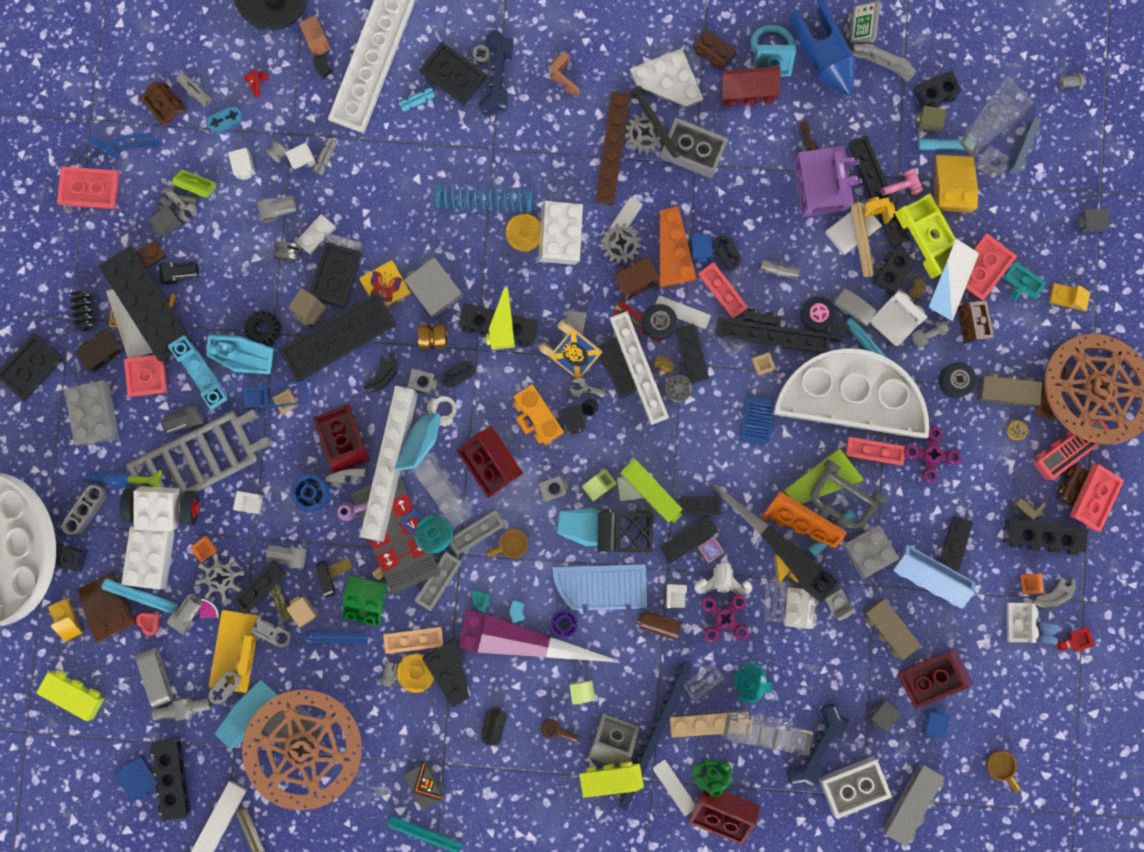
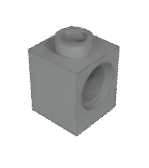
[407,369,438,395]
[539,476,569,502]

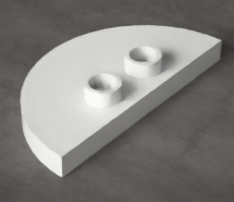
[772,349,929,439]
[0,473,56,626]

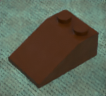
[78,572,137,643]

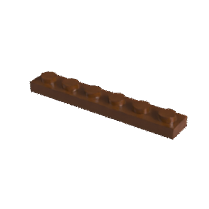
[595,91,630,205]

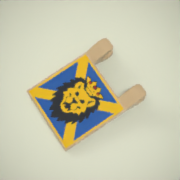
[539,319,603,378]

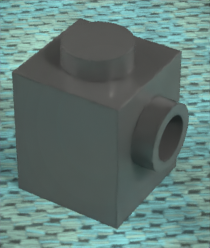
[149,206,184,238]
[1077,209,1109,233]
[867,699,901,732]

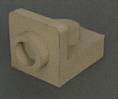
[1010,498,1046,520]

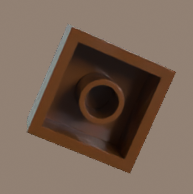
[613,257,659,302]

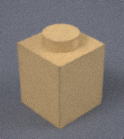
[286,596,319,628]

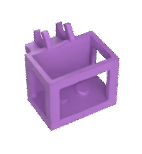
[793,146,863,217]

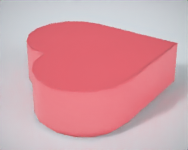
[136,612,161,636]

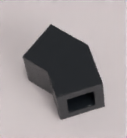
[313,55,333,79]
[830,319,849,343]

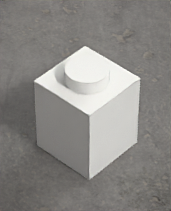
[228,148,256,180]

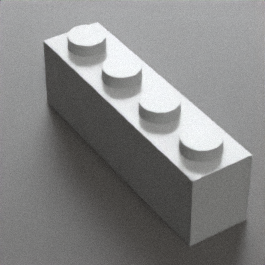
[882,762,945,847]

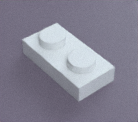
[296,214,336,255]

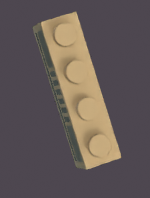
[669,709,750,738]

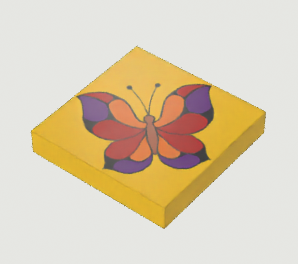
[359,260,411,307]

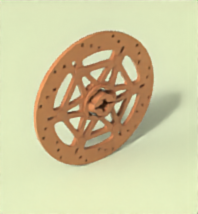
[1044,334,1144,444]
[242,689,362,810]

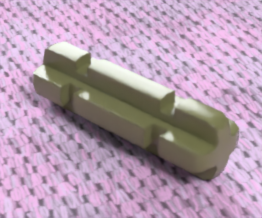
[270,584,292,622]

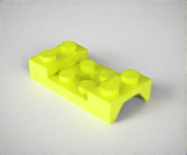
[895,194,956,279]

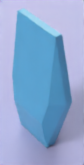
[206,334,274,374]
[394,413,441,471]
[556,508,625,546]
[215,680,277,749]

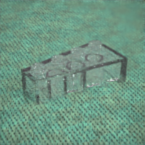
[960,76,1034,156]
[412,451,473,528]
[723,712,813,755]

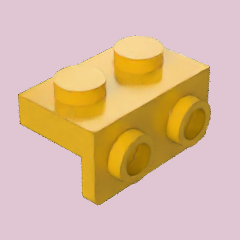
[863,197,895,224]

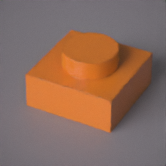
[190,536,218,563]
[1020,573,1044,594]

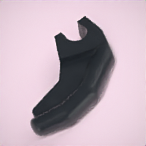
[364,353,397,392]

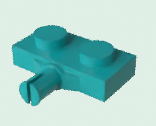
[1003,262,1047,301]

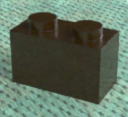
[75,329,125,373]

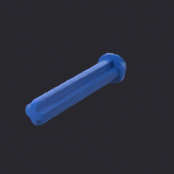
[305,630,368,645]

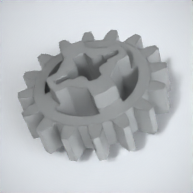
[625,113,666,155]
[601,223,642,265]

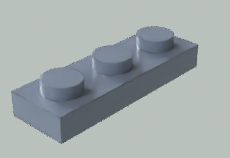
[1008,116,1042,175]

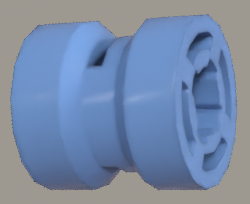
[1037,622,1060,645]

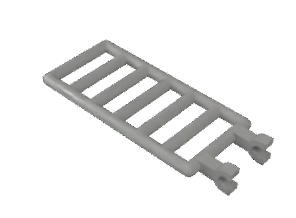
[126,409,273,500]

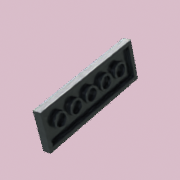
[99,245,193,362]
[279,292,397,382]

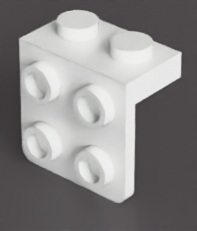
[870,291,928,346]

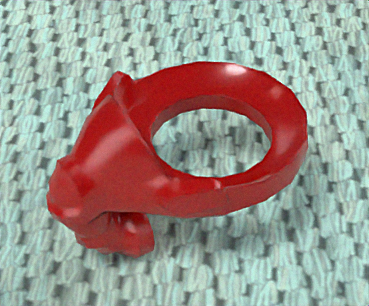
[244,69,269,98]

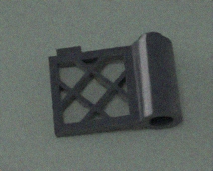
[597,509,653,552]

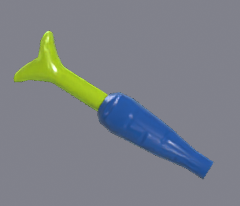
[84,470,162,487]

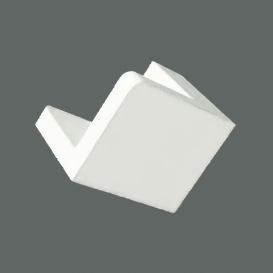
[285,143,317,169]
[233,491,264,514]
[666,584,687,608]

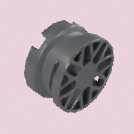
[272,241,301,263]
[665,375,692,403]

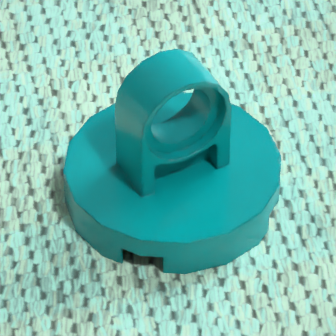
[414,515,453,554]
[734,663,773,703]

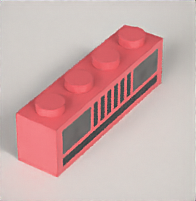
[1032,420,1109,481]

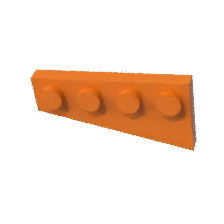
[659,206,697,289]
[760,491,847,548]

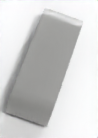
[62,485,108,535]
[136,647,173,707]

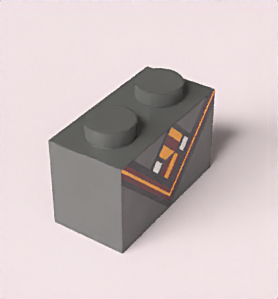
[404,761,445,810]

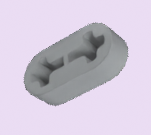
[209,671,241,704]

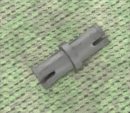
[176,73,212,107]
[760,259,800,280]

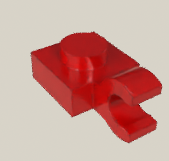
[1056,627,1095,652]

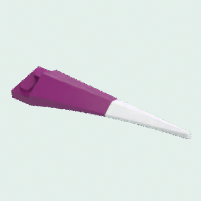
[458,609,614,662]

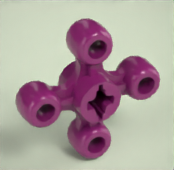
[904,426,961,483]
[701,594,749,643]

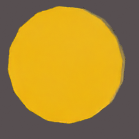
[506,214,540,252]
[397,653,434,693]

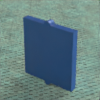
[114,755,157,803]

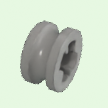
[473,45,490,63]

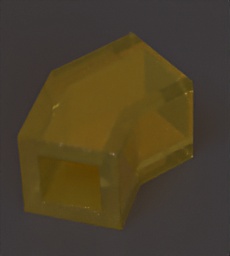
[907,278,926,302]
[654,355,676,376]
[328,557,353,578]

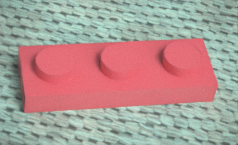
[698,262,748,319]
[845,437,906,466]

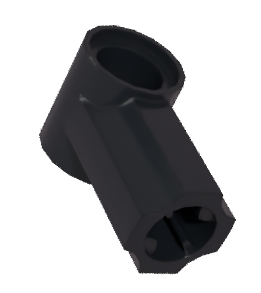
[159,261,199,284]

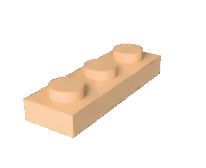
[383,627,444,654]

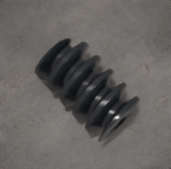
[69,291,98,332]

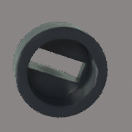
[582,399,598,416]

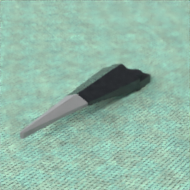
[713,485,838,603]

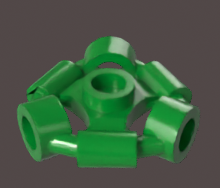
[692,759,732,797]

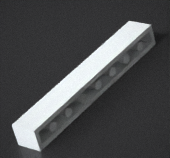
[360,386,418,542]

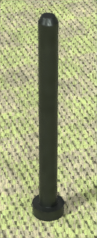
[630,86,679,158]

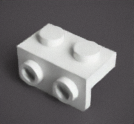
[785,587,818,629]
[1006,603,1039,643]

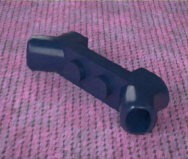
[478,30,514,117]
[787,703,849,788]

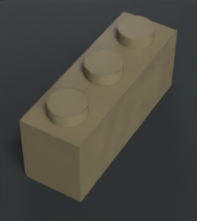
[288,288,327,327]
[977,373,1042,407]
[863,598,921,660]

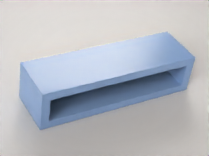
[893,545,975,609]

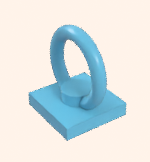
[750,25,796,76]

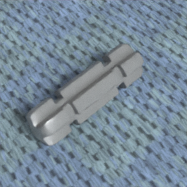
[313,139,336,175]

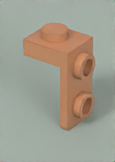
[299,16,331,56]
[549,51,580,97]

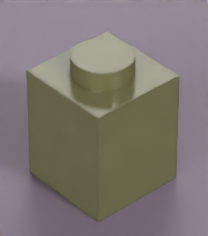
[915,106,947,133]

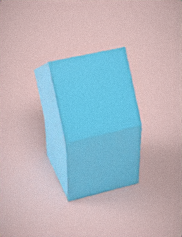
[509,600,525,623]

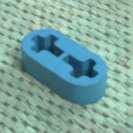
[207,107,243,133]

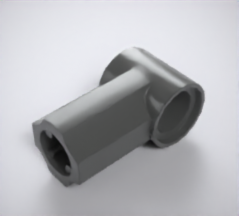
[163,406,205,434]

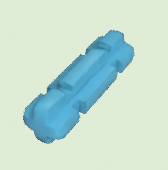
[399,87,435,111]

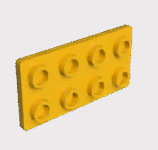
[209,610,260,693]

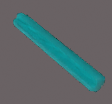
[387,816,462,852]

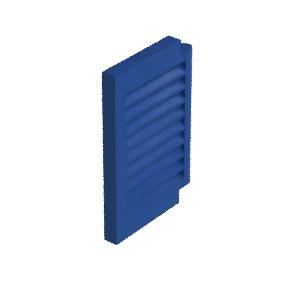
[739,396,775,445]

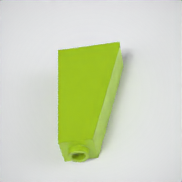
[782,449,864,504]
[620,458,683,523]

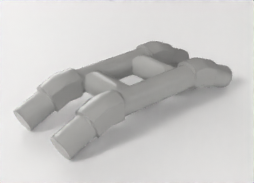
[851,43,917,83]

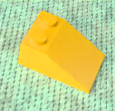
[934,155,978,213]

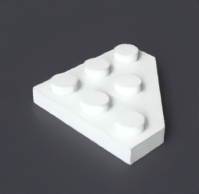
[630,48,703,108]

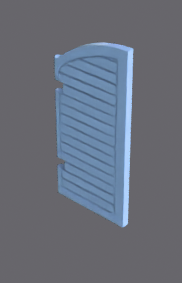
[552,564,647,611]

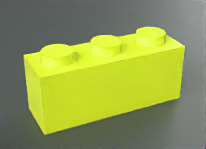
[36,670,105,721]
[579,761,644,798]

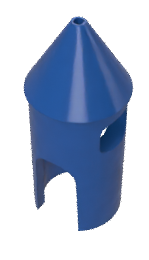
[789,0,856,96]

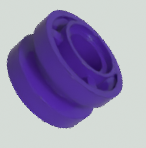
[551,610,578,639]

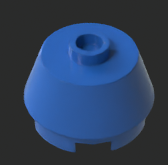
[291,473,329,512]

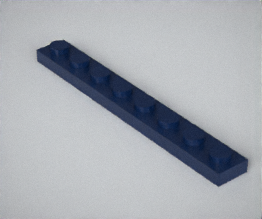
[617,662,692,811]

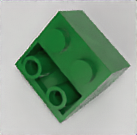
[342,576,388,627]

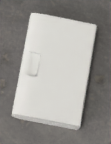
[825,203,881,255]

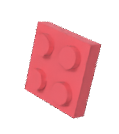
[124,355,168,397]

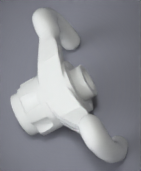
[694,563,753,596]

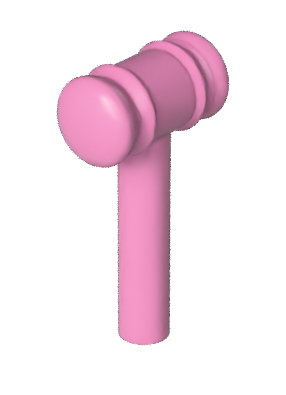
[880,169,924,196]

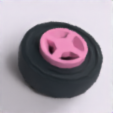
[801,297,836,331]

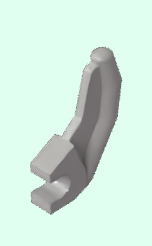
[1033,579,1076,608]

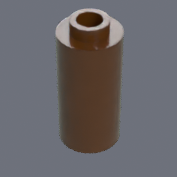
[637,610,682,640]

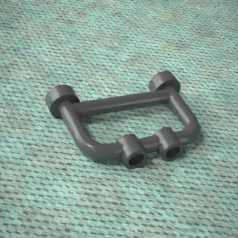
[811,459,888,530]

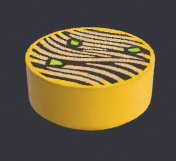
[1007,421,1028,440]

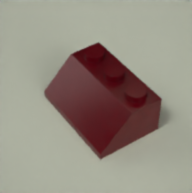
[719,67,781,107]
[457,426,524,498]
[688,785,760,845]

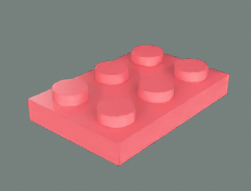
[57,166,120,209]
[965,233,1017,301]
[1069,463,1124,532]

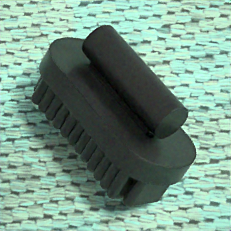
[481,707,507,746]

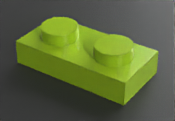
[172,170,216,198]

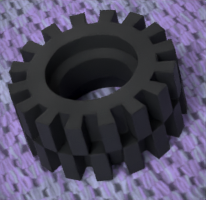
[244,311,281,346]

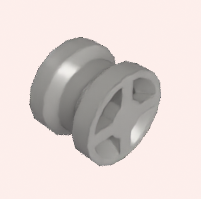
[265,140,287,164]

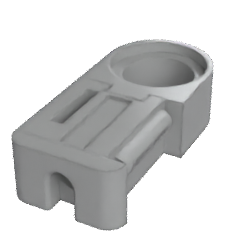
[251,617,290,647]

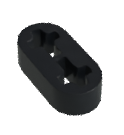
[714,235,741,270]
[441,361,475,388]
[316,560,336,598]

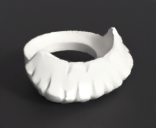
[427,396,457,427]

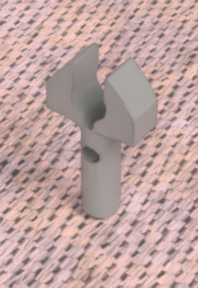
[159,187,197,208]
[166,190,197,222]
[569,377,606,398]

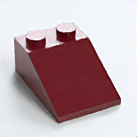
[313,404,370,473]
[897,647,972,709]

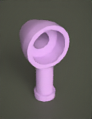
[337,501,368,521]

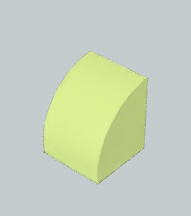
[582,469,617,502]
[570,680,595,705]

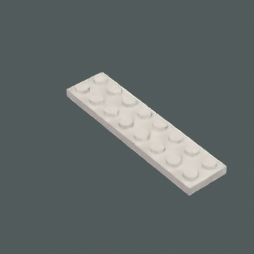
[328,0,416,134]

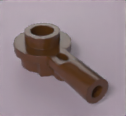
[800,120,818,151]
[540,718,579,742]

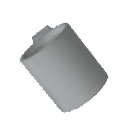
[257,196,297,223]
[266,545,307,569]
[167,594,203,635]

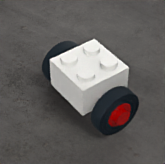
[119,486,200,531]

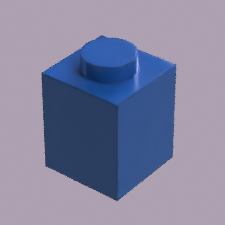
[690,234,712,264]
[921,707,950,739]

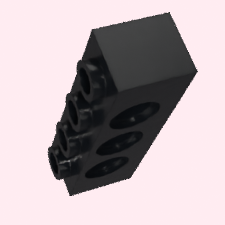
[458,303,539,347]
[1003,519,1088,556]
[150,736,191,822]

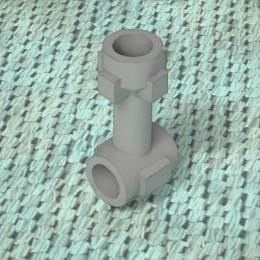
[912,321,949,348]

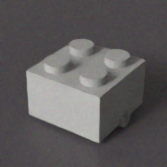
[843,525,899,579]

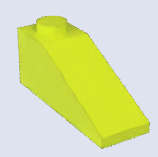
[486,288,515,350]

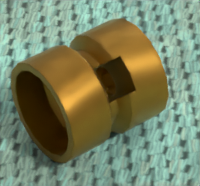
[418,323,447,349]

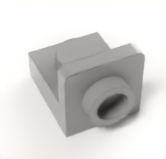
[824,586,855,621]

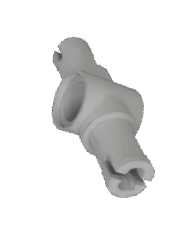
[152,698,213,721]

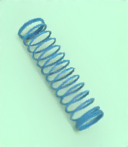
[436,184,532,213]

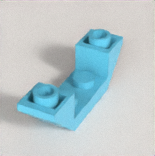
[168,335,228,410]

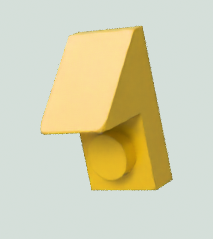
[1048,283,1090,311]
[774,553,799,583]
[48,598,84,642]

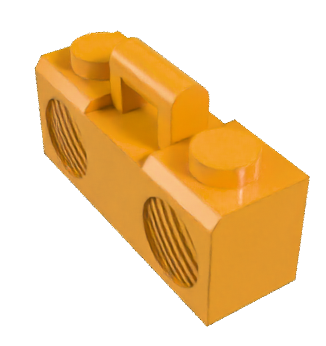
[513,384,564,446]

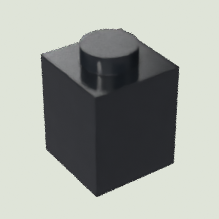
[562,405,586,435]

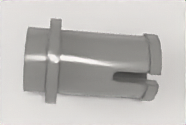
[1059,73,1086,89]
[379,661,398,687]

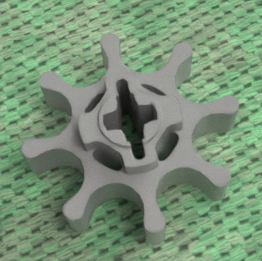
[195,553,245,602]

